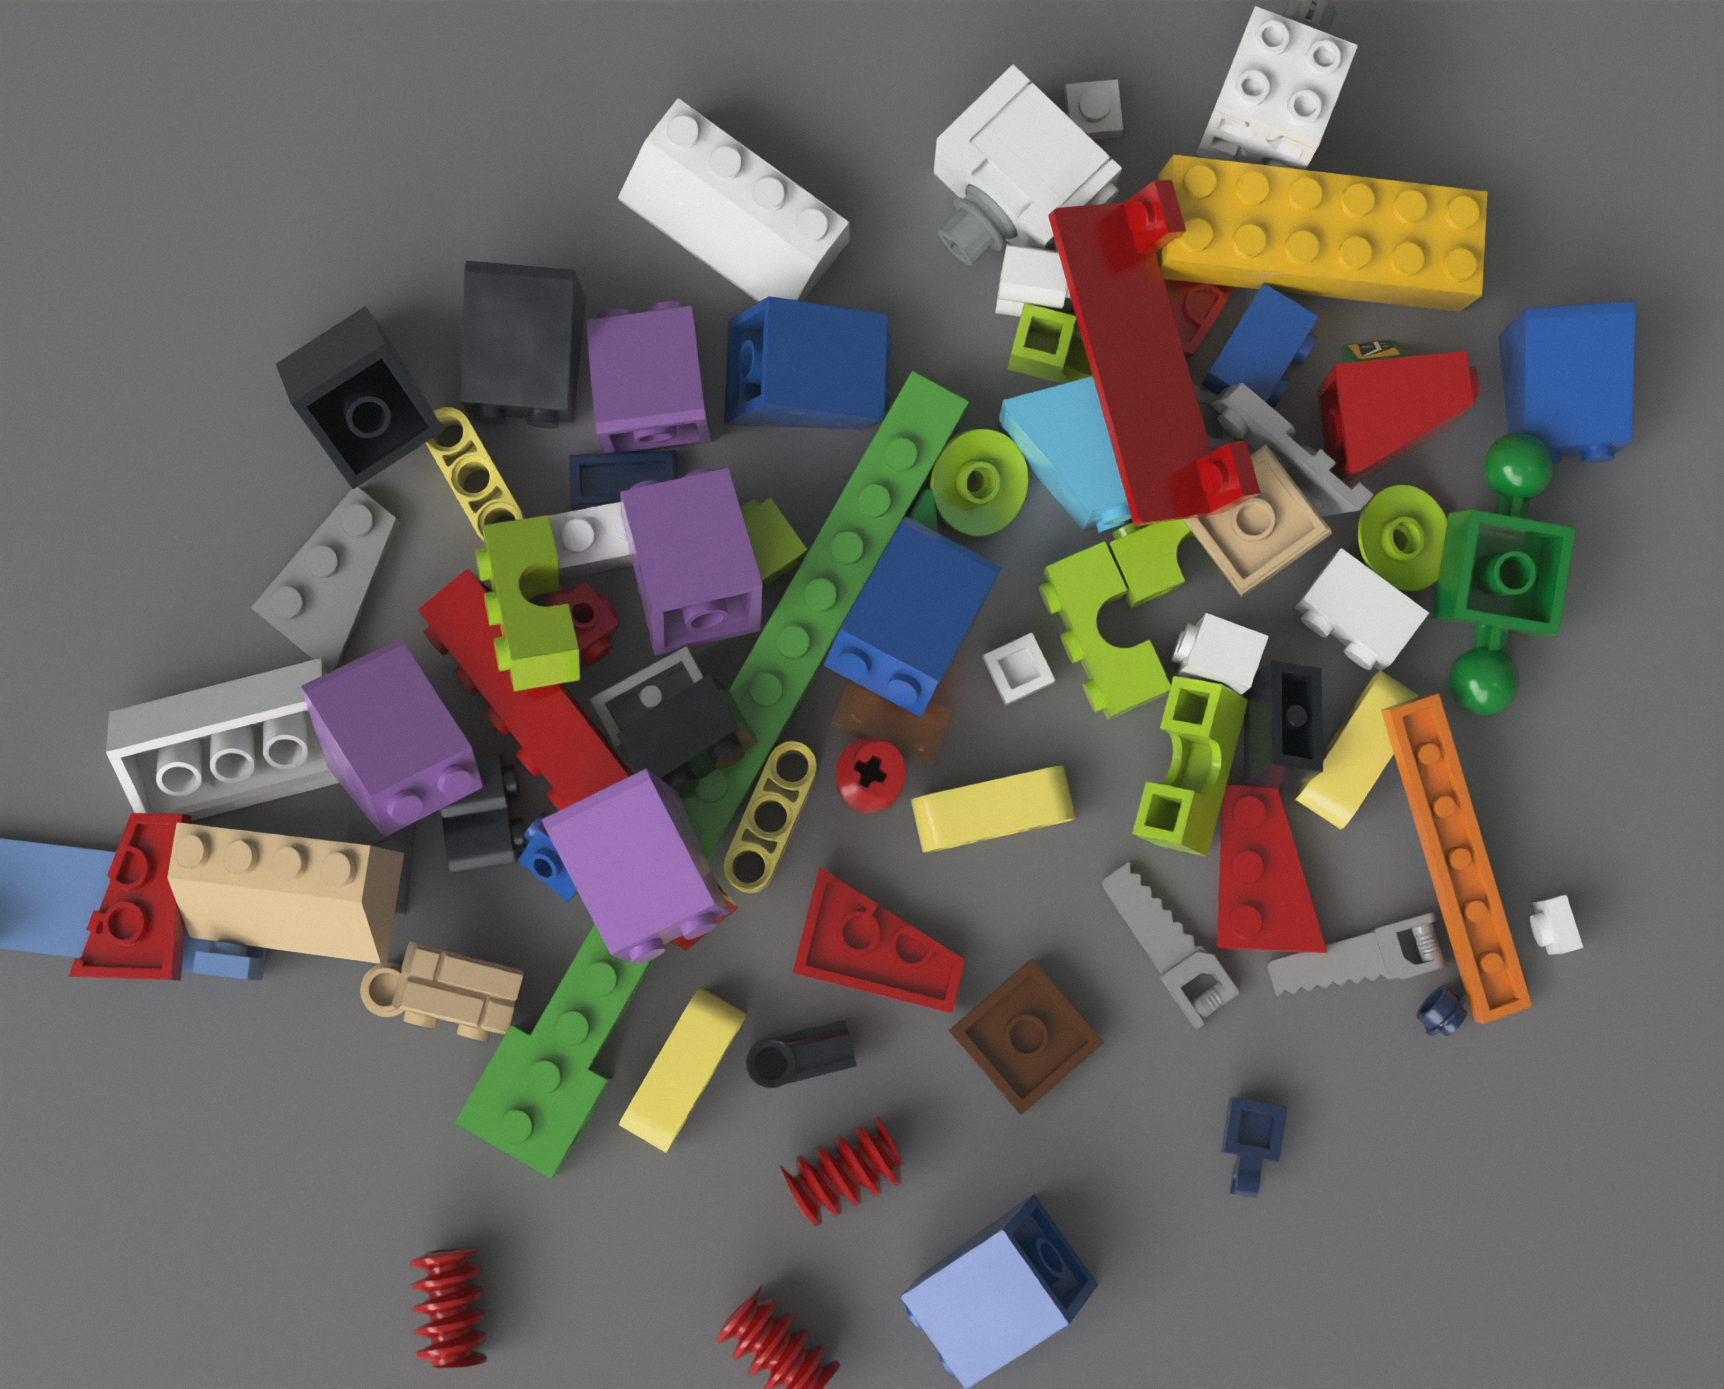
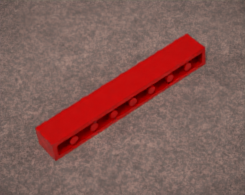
[417,568,738,951]

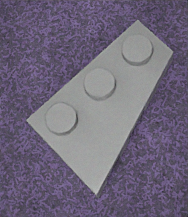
[1210,382,1374,517]
[251,487,400,672]

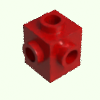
[541,582,619,667]

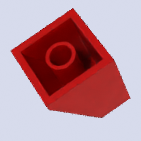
[1317,350,1479,487]

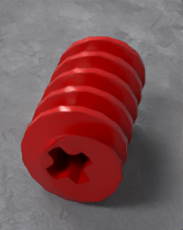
[835,738,906,814]
[780,1116,904,1226]
[410,1247,487,1368]
[716,1284,841,1389]

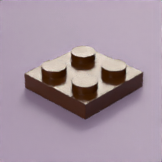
[948,959,1104,1115]

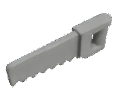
[1101,862,1240,1030]
[1267,911,1446,997]

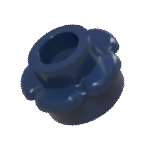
[1416,985,1467,1036]

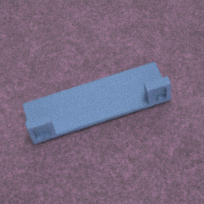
[0,838,267,980]

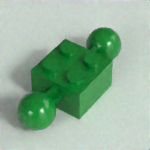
[1432,433,1576,716]

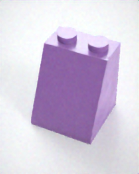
[585,301,712,453]
[620,467,763,655]
[300,639,483,837]
[542,769,729,964]

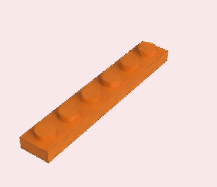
[1381,693,1532,1024]

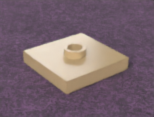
[1182,444,1332,598]

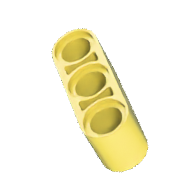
[426,407,526,541]
[1295,670,1420,830]
[724,741,818,893]
[911,765,1076,853]
[619,986,747,1153]

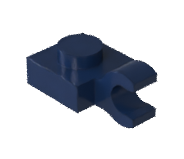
[1221,1097,1287,1198]

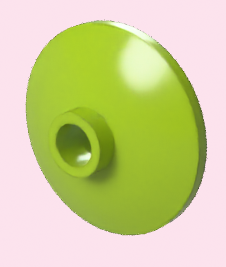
[930,429,1029,536]
[1358,485,1447,592]

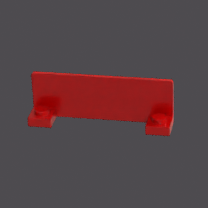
[1048,180,1261,526]

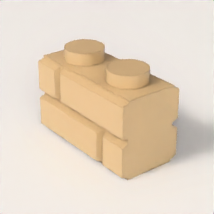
[392,941,523,1042]

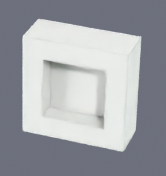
[1064,79,1123,139]
[982,632,1055,706]
[1530,894,1583,955]

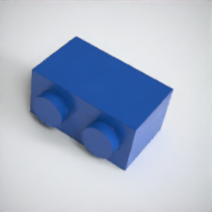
[1201,283,1319,409]

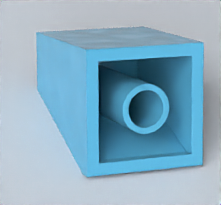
[997,376,1132,535]

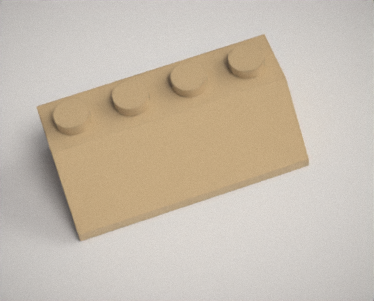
[167,823,404,965]

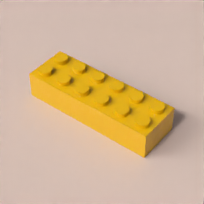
[1156,154,1488,312]

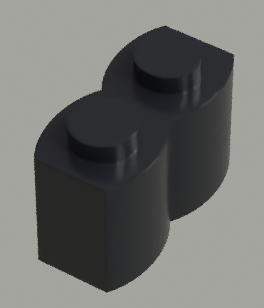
[440,754,528,873]

